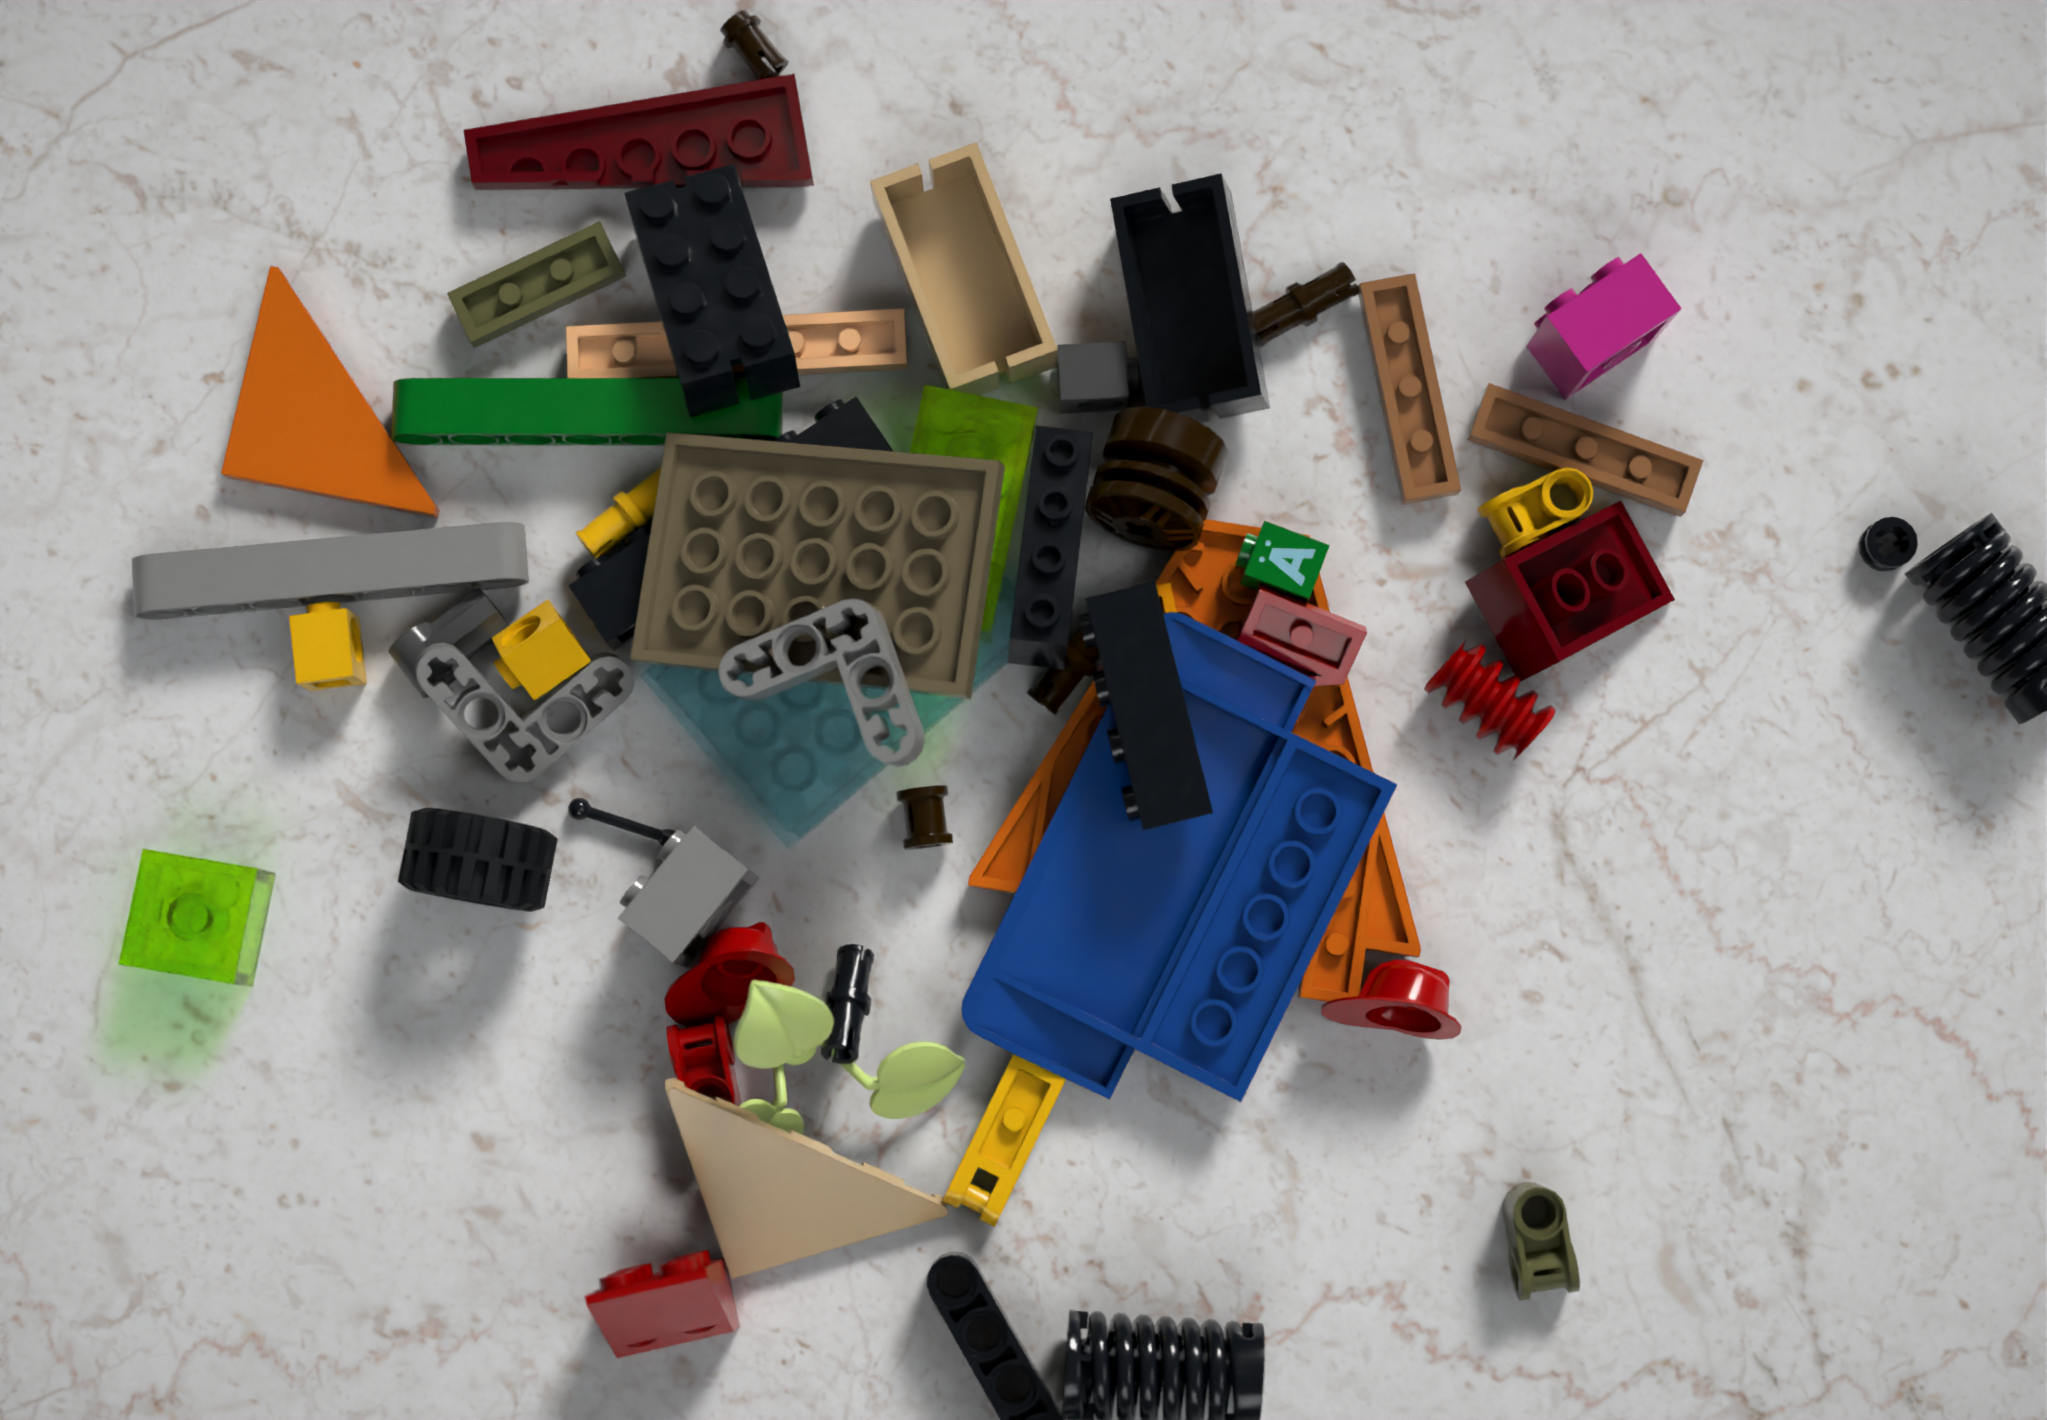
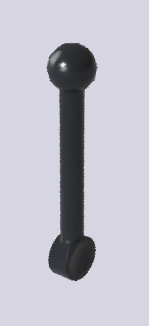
[568,798,676,846]

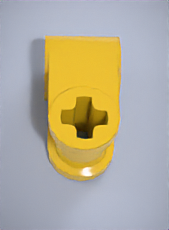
[1477,468,1593,560]

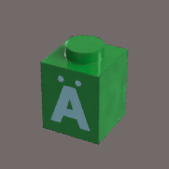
[1235,521,1330,603]

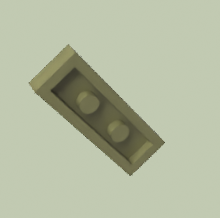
[447,221,627,348]

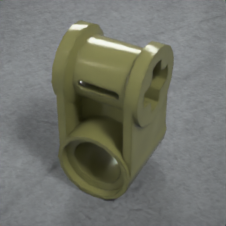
[1503,1182,1580,1301]

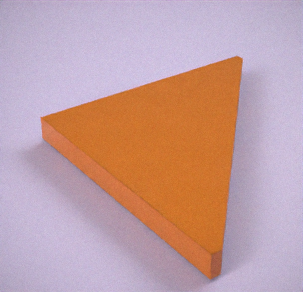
[221,266,440,518]

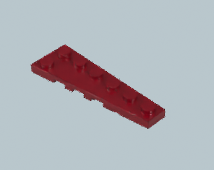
[463,74,814,190]

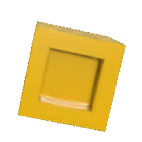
[492,599,591,701]
[289,602,367,692]

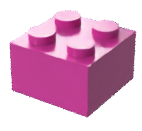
[1526,253,1682,400]

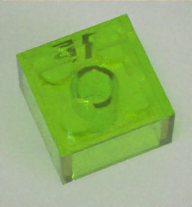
[118,849,276,987]

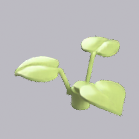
[734,980,966,1135]

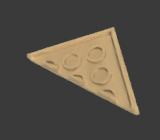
[665,1078,948,1279]

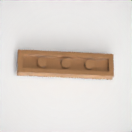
[1358,273,1461,505]
[1467,383,1704,517]

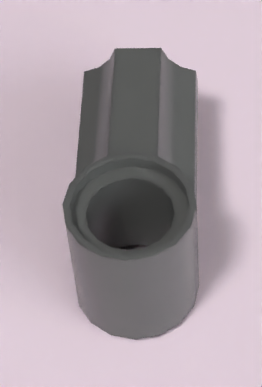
[388,587,509,698]

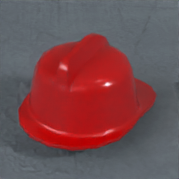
[664,922,795,1027]
[1321,959,1461,1040]

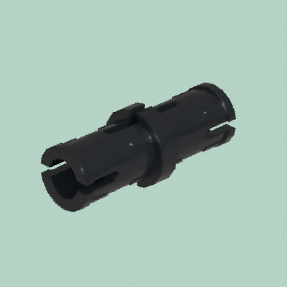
[821,944,874,1064]

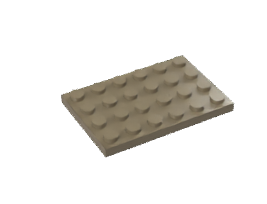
[630,432,1005,699]

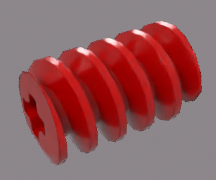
[1424,639,1556,761]

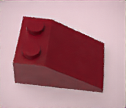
[1465,500,1675,682]

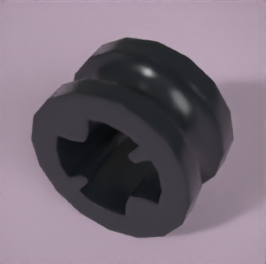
[1859,517,1918,572]

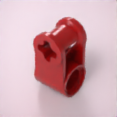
[666,1014,741,1106]

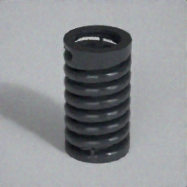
[1904,513,2047,725]
[1062,1309,1265,1420]

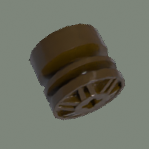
[1084,406,1228,552]

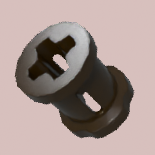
[896,785,953,850]

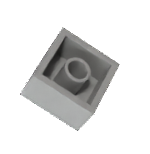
[618,825,759,968]

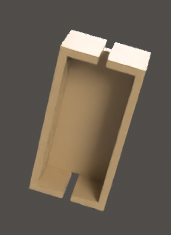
[870,142,1058,406]

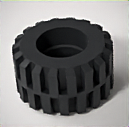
[397,808,558,912]

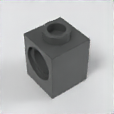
[1057,341,1139,414]

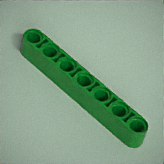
[391,378,783,446]

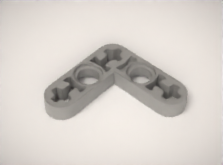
[718,598,925,767]
[415,643,634,783]

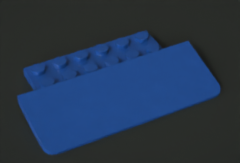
[961,612,1398,1102]

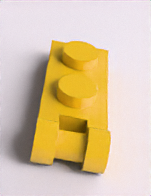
[942,1054,1066,1227]

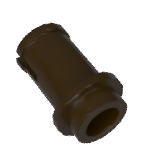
[720,10,789,80]

